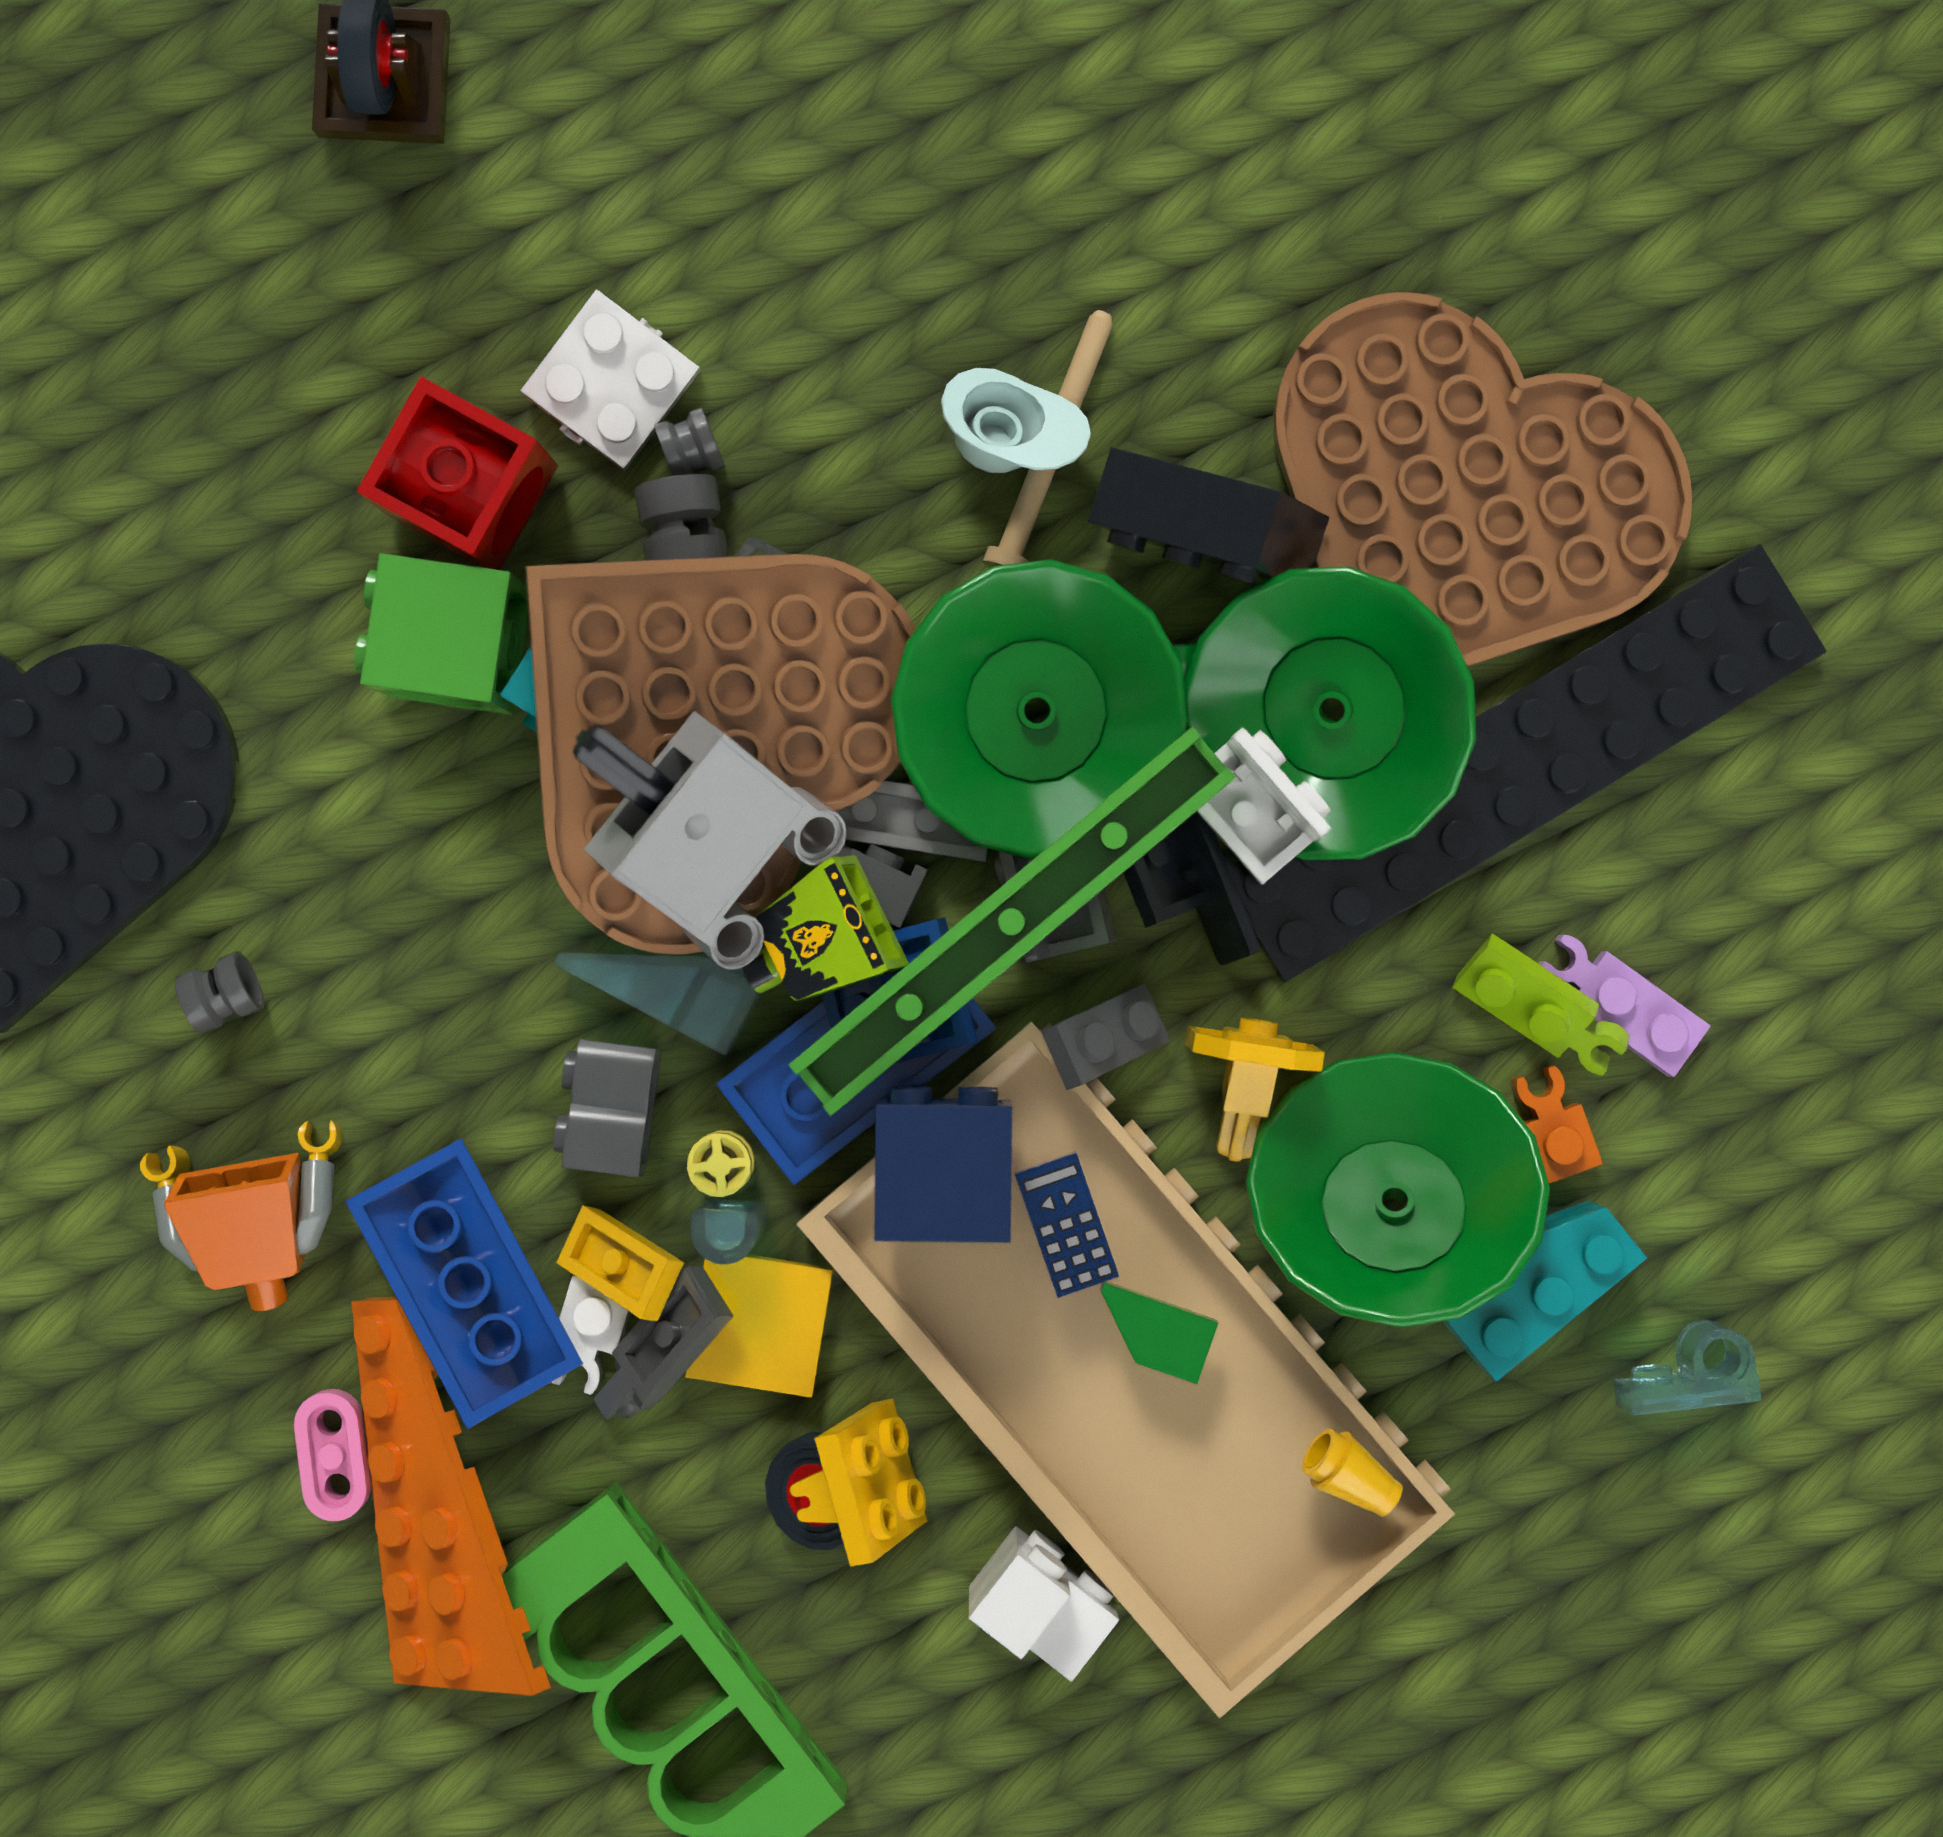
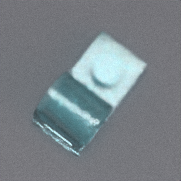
[1613,1320,1762,1416]

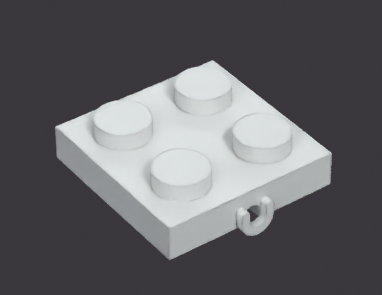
[520,289,700,471]

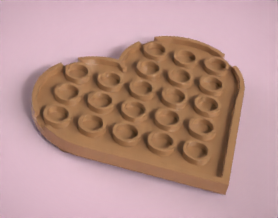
[1273,292,1692,667]
[525,554,916,954]

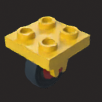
[765,1398,927,1567]

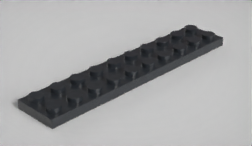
[1231,544,1827,983]

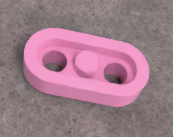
[294,1389,372,1521]

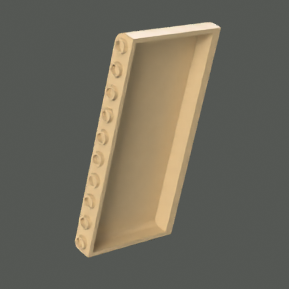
[796,1021,1455,1719]

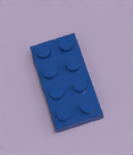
[716,998,997,1185]

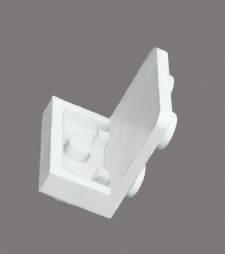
[1197,727,1332,885]

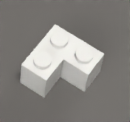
[969,1526,1119,1682]

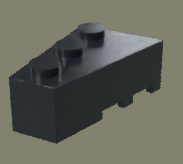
[1088,447,1330,585]

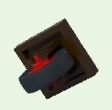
[312,0,451,144]

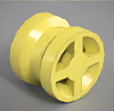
[687,1130,755,1197]

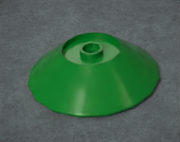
[890,559,1189,860]
[1184,566,1476,860]
[1246,1052,1550,1328]

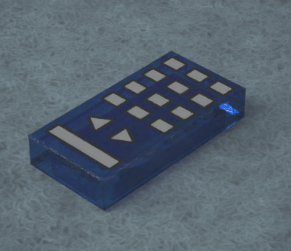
[1014,1151,1119,1298]

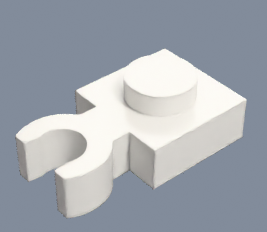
[552,1275,630,1395]

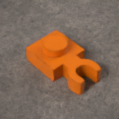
[1511,1065,1603,1184]

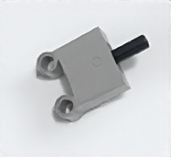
[572,711,847,969]

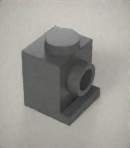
[836,844,929,928]

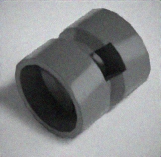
[634,474,729,560]

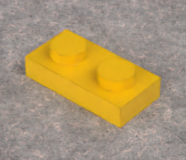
[556,1205,684,1321]

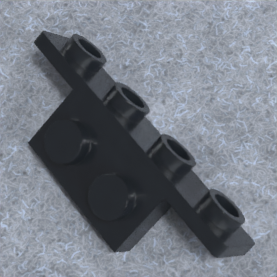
[1124,812,1260,965]

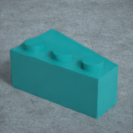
[1442,1200,1647,1382]

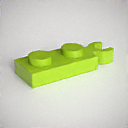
[1452,933,1630,1076]

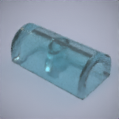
[691,1198,769,1264]

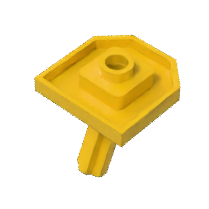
[1185,1017,1325,1162]

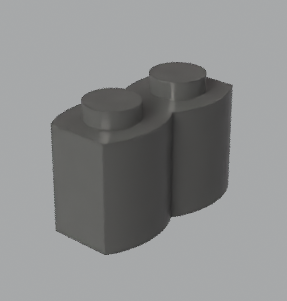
[553,1039,661,1177]

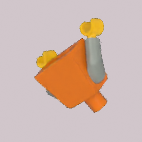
[140,1120,343,1311]

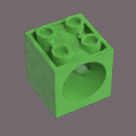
[354,553,529,716]

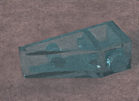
[554,953,763,1055]

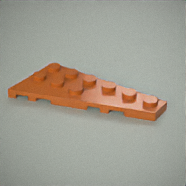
[351,1296,551,1696]

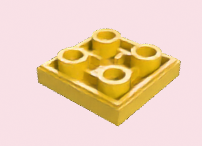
[685,1248,834,1398]

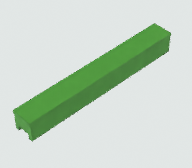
[788,726,1236,1116]

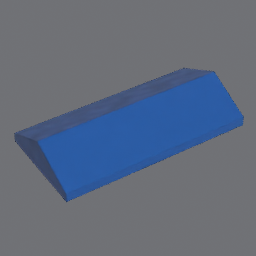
[345,1139,583,1429]

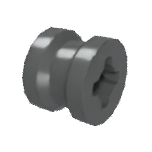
[654,407,725,476]

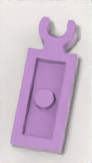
[1538,935,1711,1077]

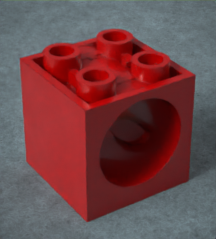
[356,376,558,570]

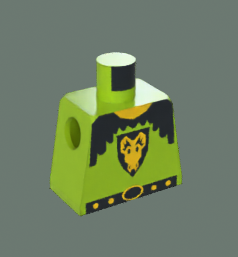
[742,855,909,1001]

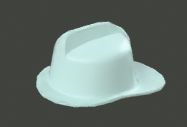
[941,368,1091,473]

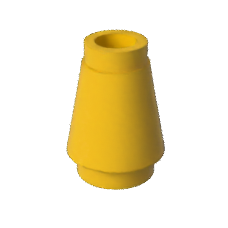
[1302,1428,1403,1517]

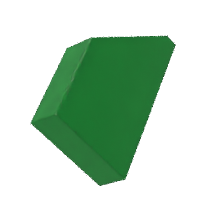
[1100,1280,1219,1385]

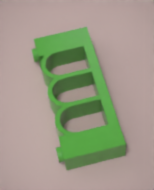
[502,1481,848,1837]

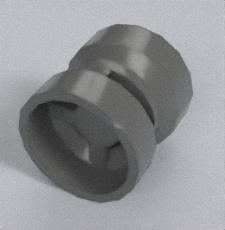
[175,951,265,1034]

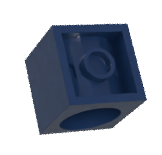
[874,1086,1012,1243]

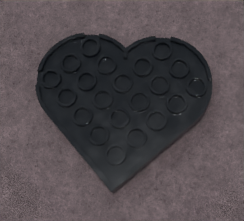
[0,644,239,1033]

